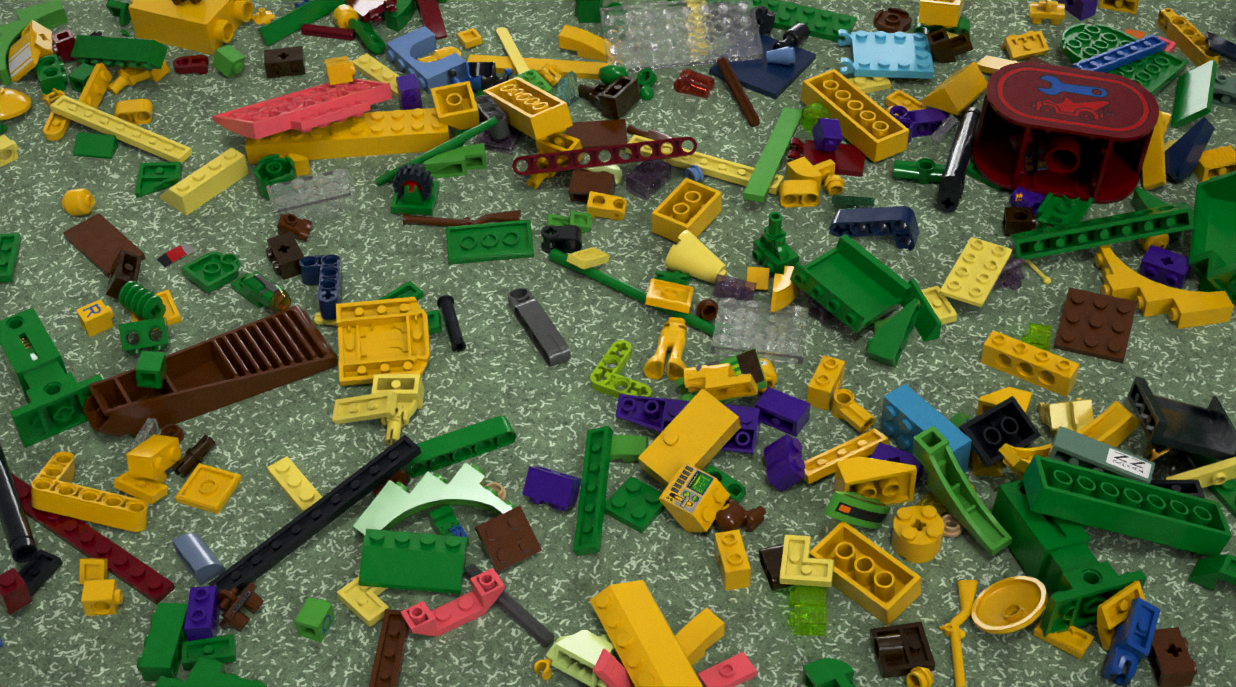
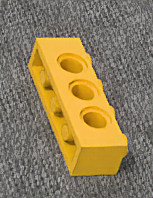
[981,330,1080,397]

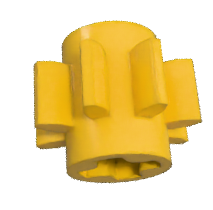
[538,63,562,87]

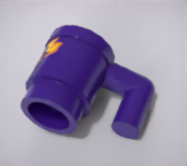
[1009,187,1046,215]

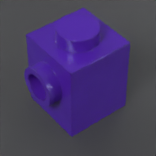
[812,118,843,151]

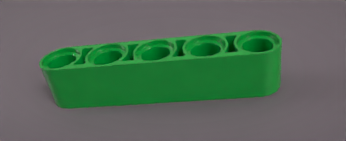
[404,416,517,478]

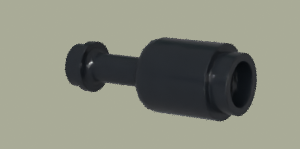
[773,23,810,50]

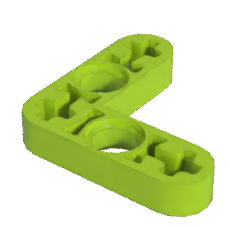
[590,340,652,398]

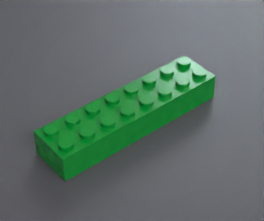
[1022,455,1232,557]

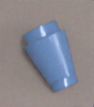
[766,46,796,65]

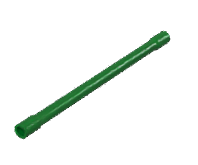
[549,248,736,346]

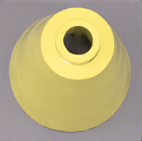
[665,230,728,284]

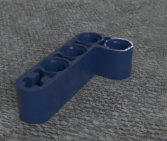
[829,206,919,251]
[299,254,343,320]

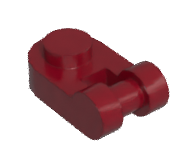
[173,55,209,75]

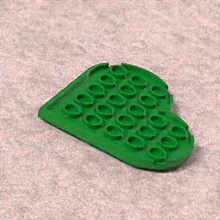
[1060,23,1188,96]

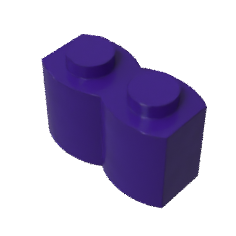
[764,434,805,492]

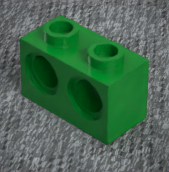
[35,54,68,95]
[118,317,171,355]

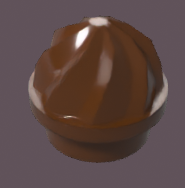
[697,299,719,321]

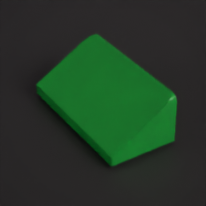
[73,132,119,159]

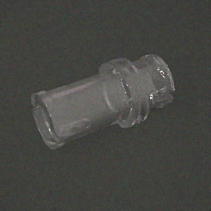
[929,114,960,145]

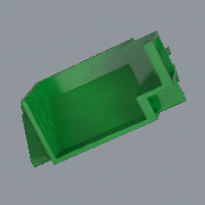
[1189,171,1236,305]

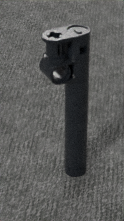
[937,107,981,212]
[0,444,38,563]

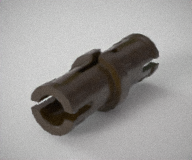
[173,435,216,478]

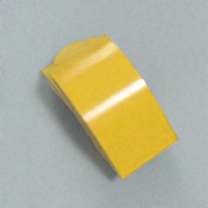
[786,157,835,191]

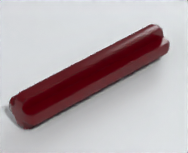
[301,24,355,41]

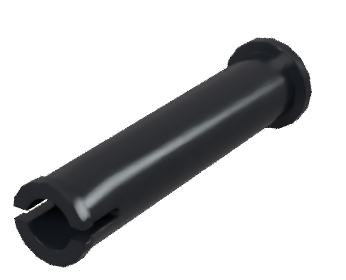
[437,295,466,352]

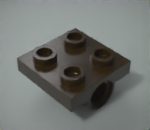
[870,621,935,678]

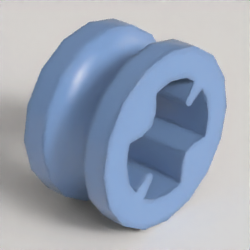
[684,164,704,182]

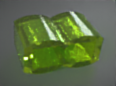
[789,585,826,636]

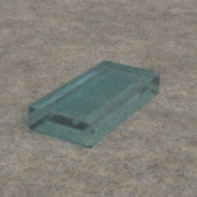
[558,71,579,107]

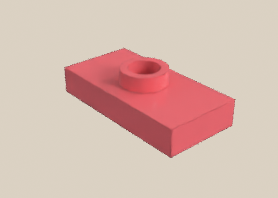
[698,652,757,687]

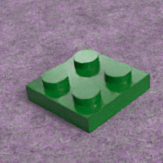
[604,476,666,534]

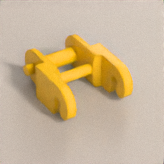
[42,88,68,109]

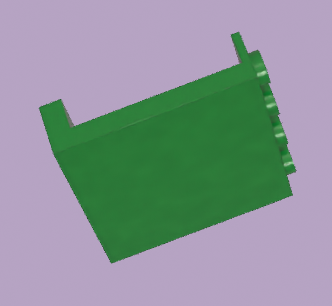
[790,234,912,333]

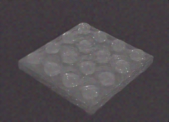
[710,297,809,365]

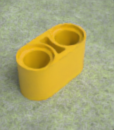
[114,99,153,125]
[779,180,820,207]

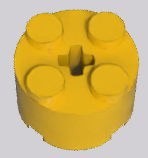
[891,505,944,563]

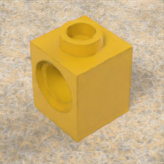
[81,579,123,616]

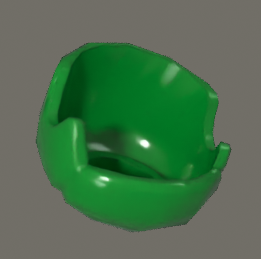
[598,65,629,85]

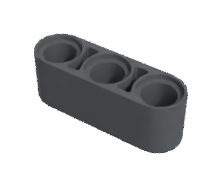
[475,95,510,139]

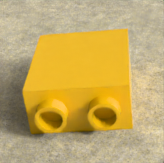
[128,0,254,55]

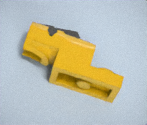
[684,361,758,401]

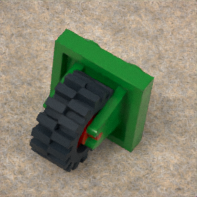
[390,163,440,215]

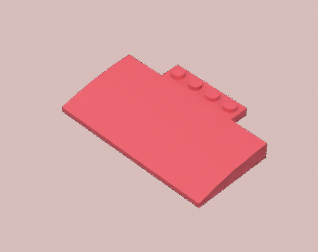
[212,78,393,139]

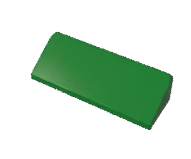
[901,279,941,342]

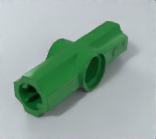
[893,158,945,185]

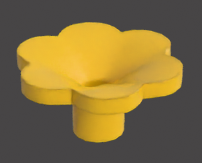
[252,7,275,25]

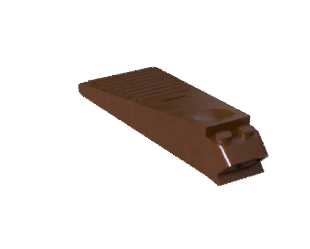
[83,305,338,439]

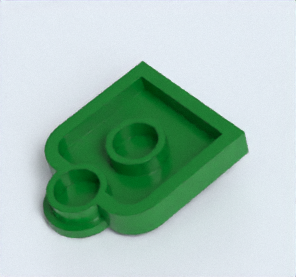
[181,252,241,293]

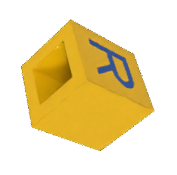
[76,299,114,337]

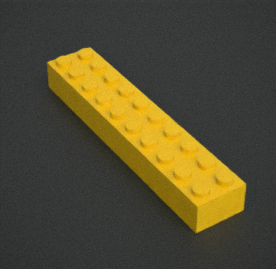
[245,108,450,164]

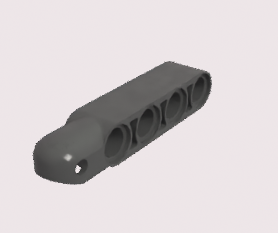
[508,287,571,367]

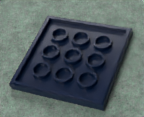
[709,30,816,100]

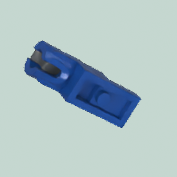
[1102,597,1160,686]

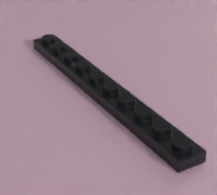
[209,435,422,593]

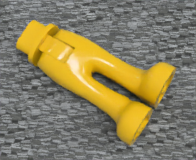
[644,317,687,381]

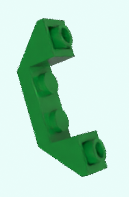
[1189,554,1236,591]

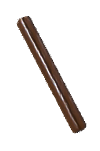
[717,56,760,127]

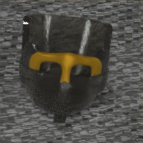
[1143,440,1196,480]

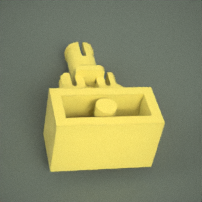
[371,374,425,445]

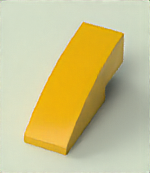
[558,25,620,63]
[770,266,800,312]
[675,607,725,665]

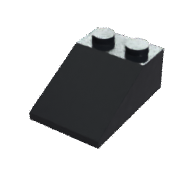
[959,396,1041,468]

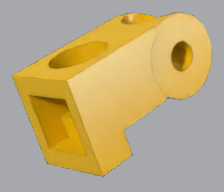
[586,191,628,221]

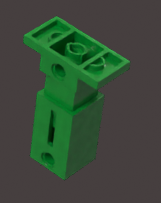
[0,307,103,448]
[991,480,1147,637]

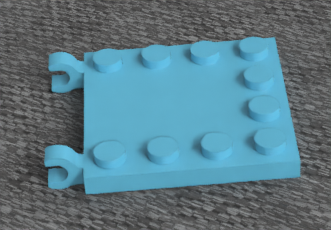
[838,29,934,79]

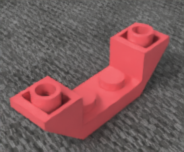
[401,568,505,637]

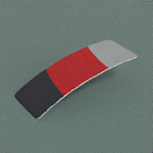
[157,243,195,268]

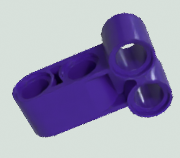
[889,106,951,143]

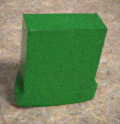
[106,0,131,26]

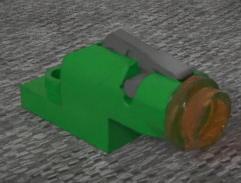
[231,271,291,311]

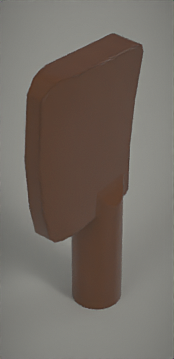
[627,125,674,144]

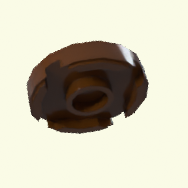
[873,7,912,33]

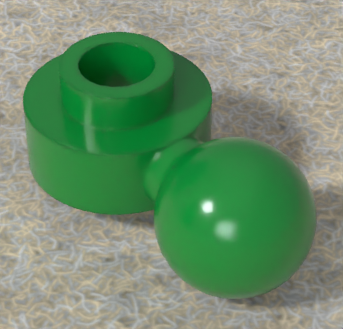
[636,68,657,101]

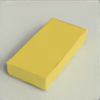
[567,247,610,269]

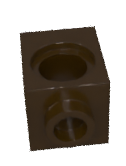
[1003,207,1036,237]

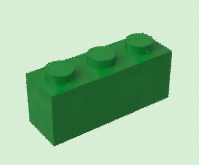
[137,602,188,681]

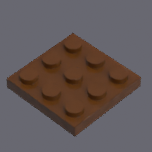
[1054,287,1137,363]

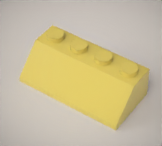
[159,147,249,215]

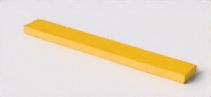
[467,54,621,80]

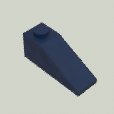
[1165,117,1215,183]

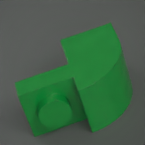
[802,658,856,687]

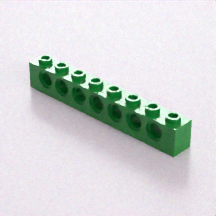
[1010,202,1194,261]

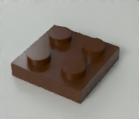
[474,506,542,573]

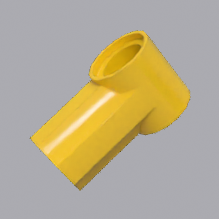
[831,389,875,433]

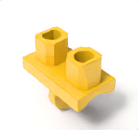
[1029,0,1065,25]

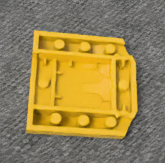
[336,297,431,386]

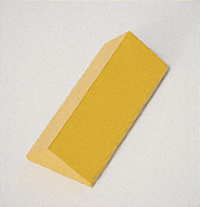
[921,61,988,116]

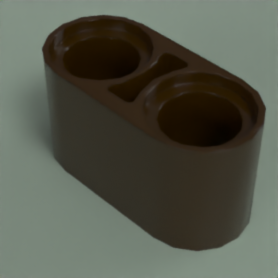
[759,543,795,591]

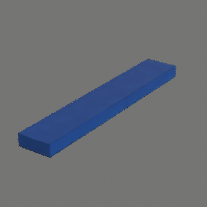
[1072,34,1167,73]

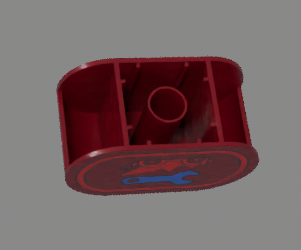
[972,62,1159,204]

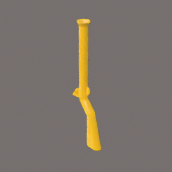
[938,580,978,687]

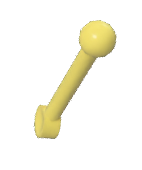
[1022,259,1051,285]

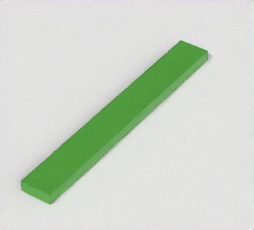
[743,107,803,203]

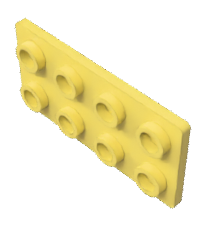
[940,237,1012,307]

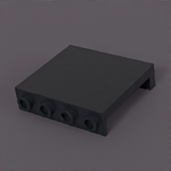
[1127,377,1236,461]

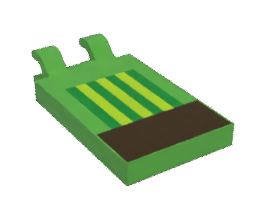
[676,348,768,404]

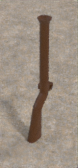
[403,210,521,227]

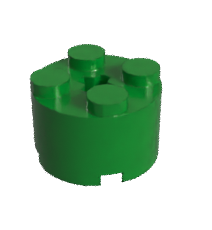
[253,154,298,202]

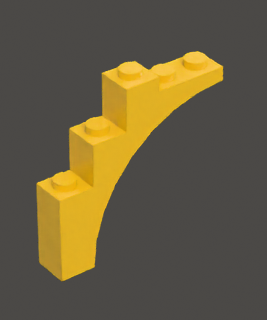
[1094,245,1234,329]
[998,401,1140,481]

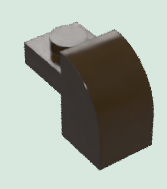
[926,28,973,63]

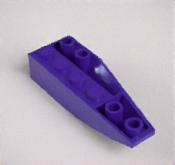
[615,394,761,454]

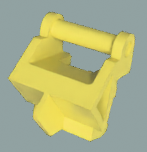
[1038,397,1094,435]

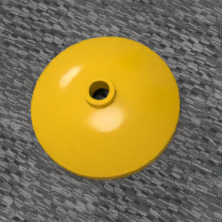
[0,87,32,120]
[971,576,1048,634]

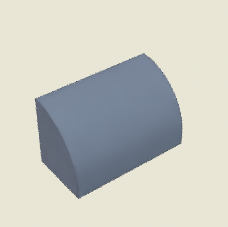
[172,533,226,586]

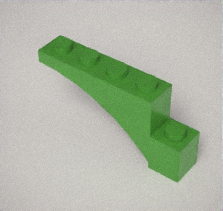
[913,425,1012,556]

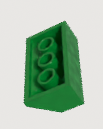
[359,529,467,594]

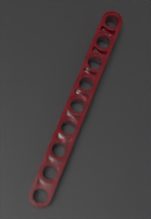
[512,136,697,176]

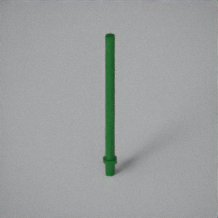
[375,116,499,186]

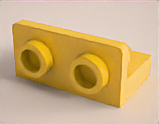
[1001,31,1049,61]

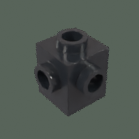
[746,6,776,35]

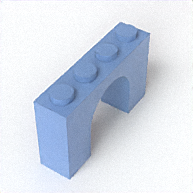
[386,26,466,94]

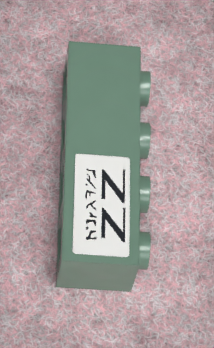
[1047,426,1155,484]

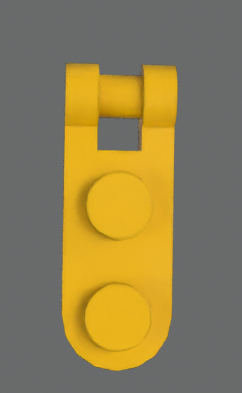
[43,111,71,141]

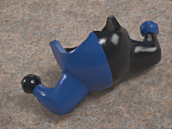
[448,62,513,91]

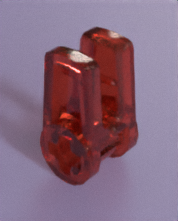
[673,69,715,99]

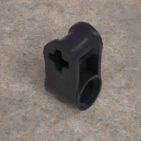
[541,225,582,253]

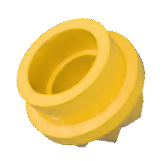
[824,174,845,195]
[906,667,935,687]

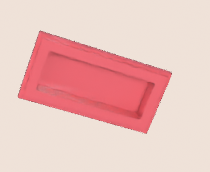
[592,649,634,687]

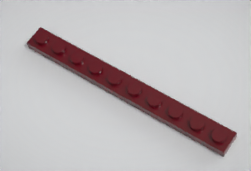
[11,473,175,605]

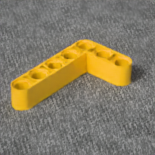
[31,451,148,532]

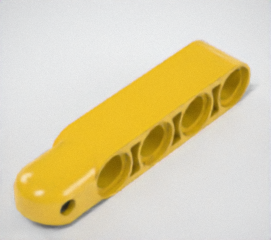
[1158,8,1220,67]

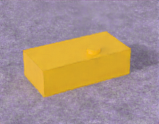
[638,388,741,488]
[809,521,922,626]

